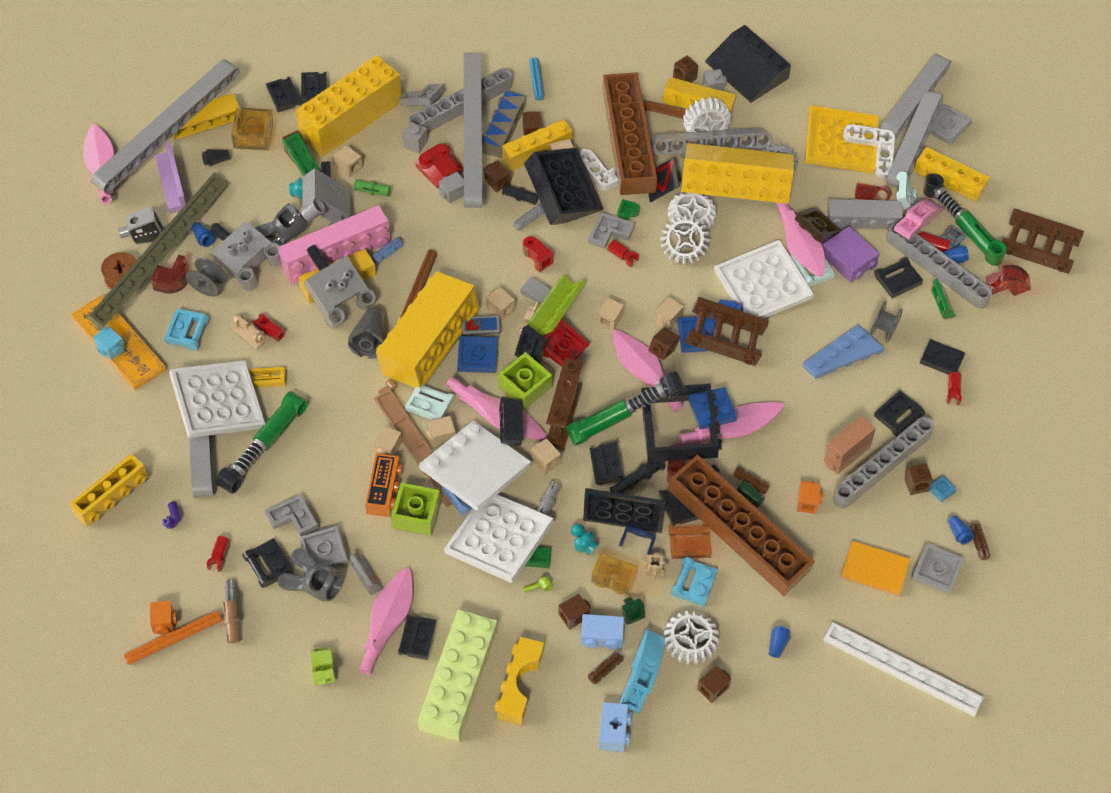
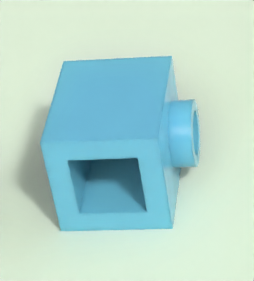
[93,326,126,360]

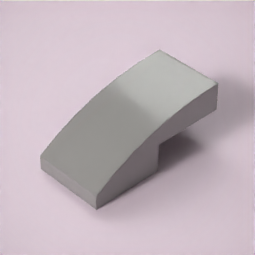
[520,277,551,305]

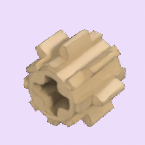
[643,552,668,579]

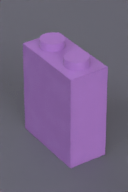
[822,226,879,283]

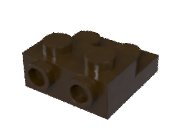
[794,208,842,244]

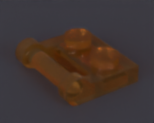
[668,524,712,559]

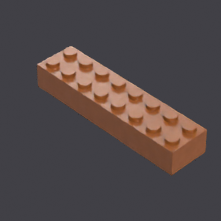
[602,72,657,195]
[667,454,815,596]

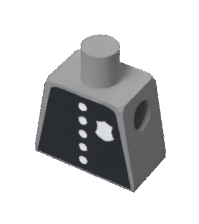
[118,206,164,245]

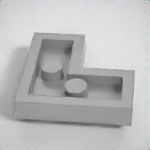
[399,84,445,107]
[588,212,635,249]
[265,494,318,536]

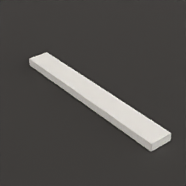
[823,622,984,717]

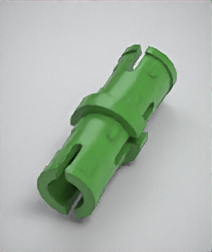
[354,179,391,197]

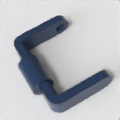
[619,526,656,555]

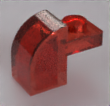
[151,255,189,294]
[986,265,1031,296]

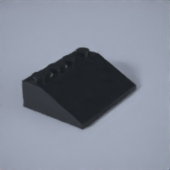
[705,25,791,103]
[524,148,603,225]
[583,488,666,533]

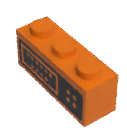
[365,453,403,517]

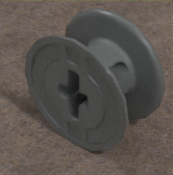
[186,258,228,297]
[870,301,903,343]

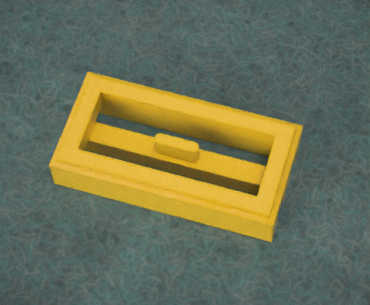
[248,366,286,388]

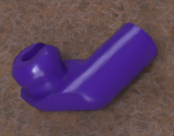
[162,501,182,529]

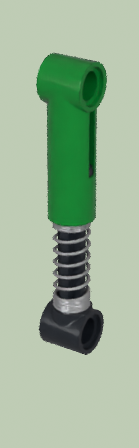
[923,173,1007,266]
[566,371,686,446]
[215,391,308,494]

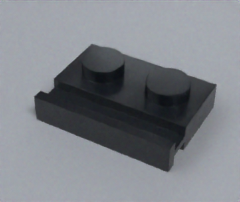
[301,72,327,103]
[266,76,301,112]
[514,325,548,364]
[919,339,965,375]
[589,442,624,485]
[659,489,699,527]
[398,615,437,660]

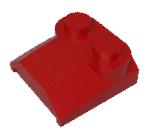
[415,143,464,188]
[543,319,590,367]

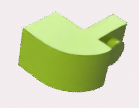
[310,646,335,685]

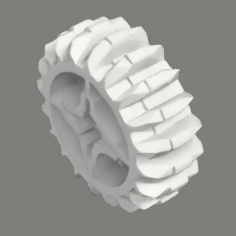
[683,97,731,141]
[667,192,716,235]
[661,215,710,265]
[663,610,719,665]

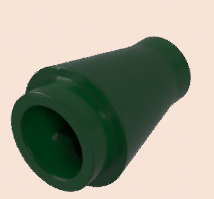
[736,480,765,508]

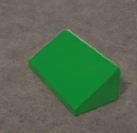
[931,279,956,319]

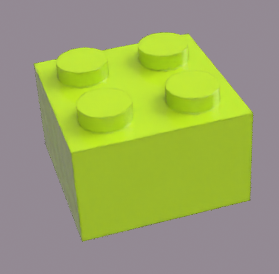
[498,352,552,410]
[391,483,441,536]

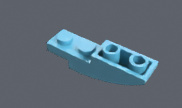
[619,629,665,714]

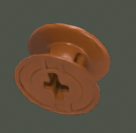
[101,252,136,290]

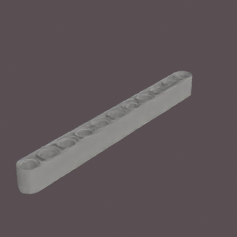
[464,53,482,208]
[91,59,240,193]

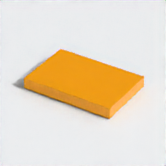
[841,541,910,596]

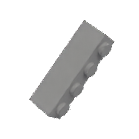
[827,199,903,229]

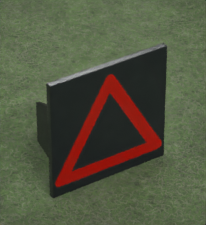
[648,158,682,203]

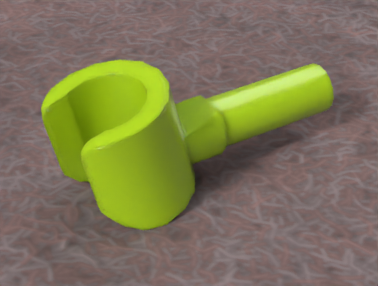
[523,576,553,593]

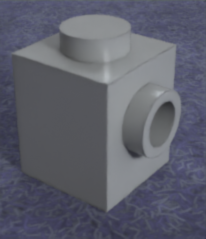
[702,69,727,91]
[402,122,427,154]
[438,172,464,204]

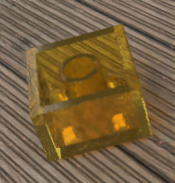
[231,107,274,150]

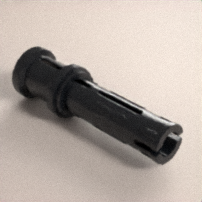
[609,461,665,494]

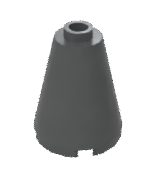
[348,307,385,359]

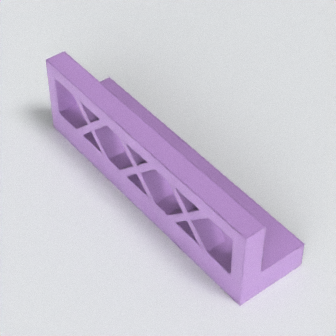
[155,142,186,213]

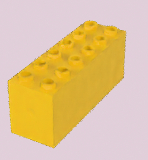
[296,55,402,157]
[681,143,794,204]
[376,271,480,388]

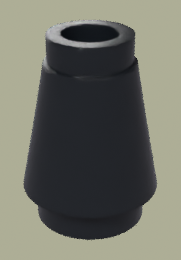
[202,149,229,167]

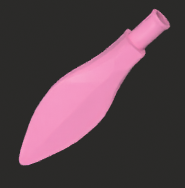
[84,124,115,204]
[775,202,825,277]
[612,329,684,412]
[445,376,547,441]
[678,402,784,446]
[359,567,413,674]

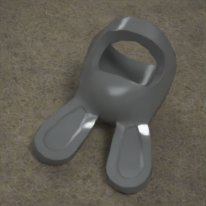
[255,203,308,256]
[278,548,342,602]

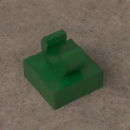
[622,597,645,625]

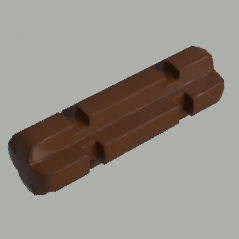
[733,467,770,494]
[970,522,991,560]
[588,652,623,684]

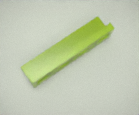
[527,275,586,336]

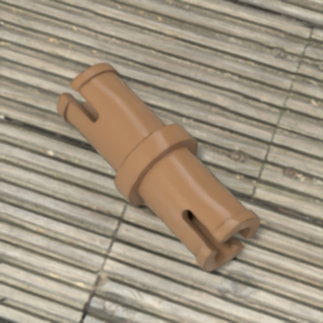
[223,600,240,643]

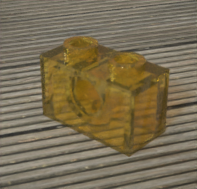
[591,553,638,595]

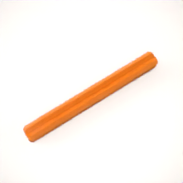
[124,611,222,665]

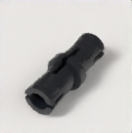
[502,184,539,205]

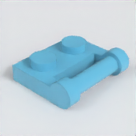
[164,308,209,351]
[671,557,718,607]

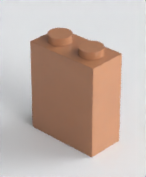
[824,416,876,475]

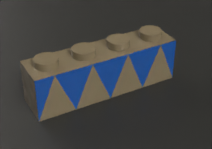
[482,91,525,158]

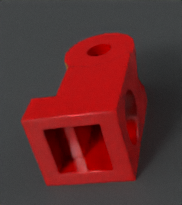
[523,236,553,273]

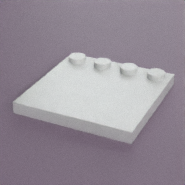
[714,240,814,318]
[169,360,265,438]
[419,421,531,511]
[444,495,554,584]

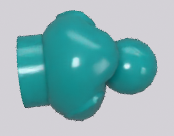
[289,178,303,200]
[571,523,599,555]

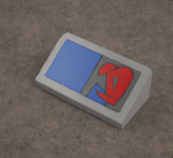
[462,315,500,336]
[350,554,383,595]

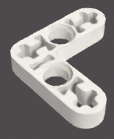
[843,125,895,179]
[579,149,618,191]

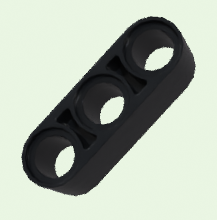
[499,396,523,446]

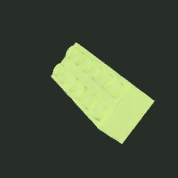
[418,610,497,742]

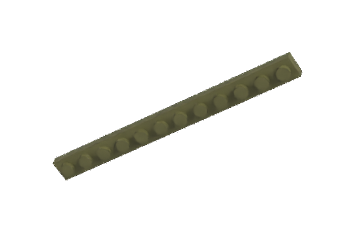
[86,172,228,330]

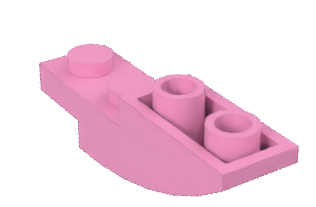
[894,198,944,239]

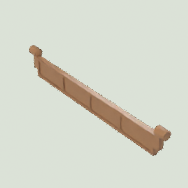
[374,379,452,507]

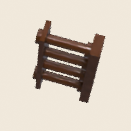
[1002,208,1084,274]
[685,297,769,366]
[546,358,584,450]

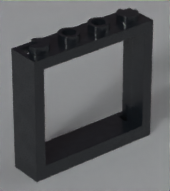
[641,383,722,462]

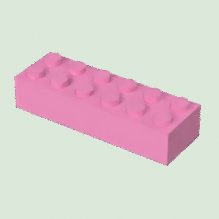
[278,205,390,285]

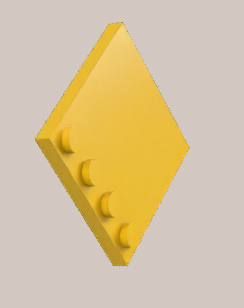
[804,105,879,174]

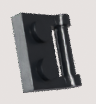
[874,257,923,298]
[874,390,925,437]
[242,538,294,588]

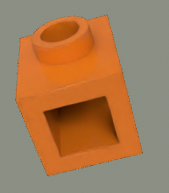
[797,481,823,514]
[150,600,178,635]

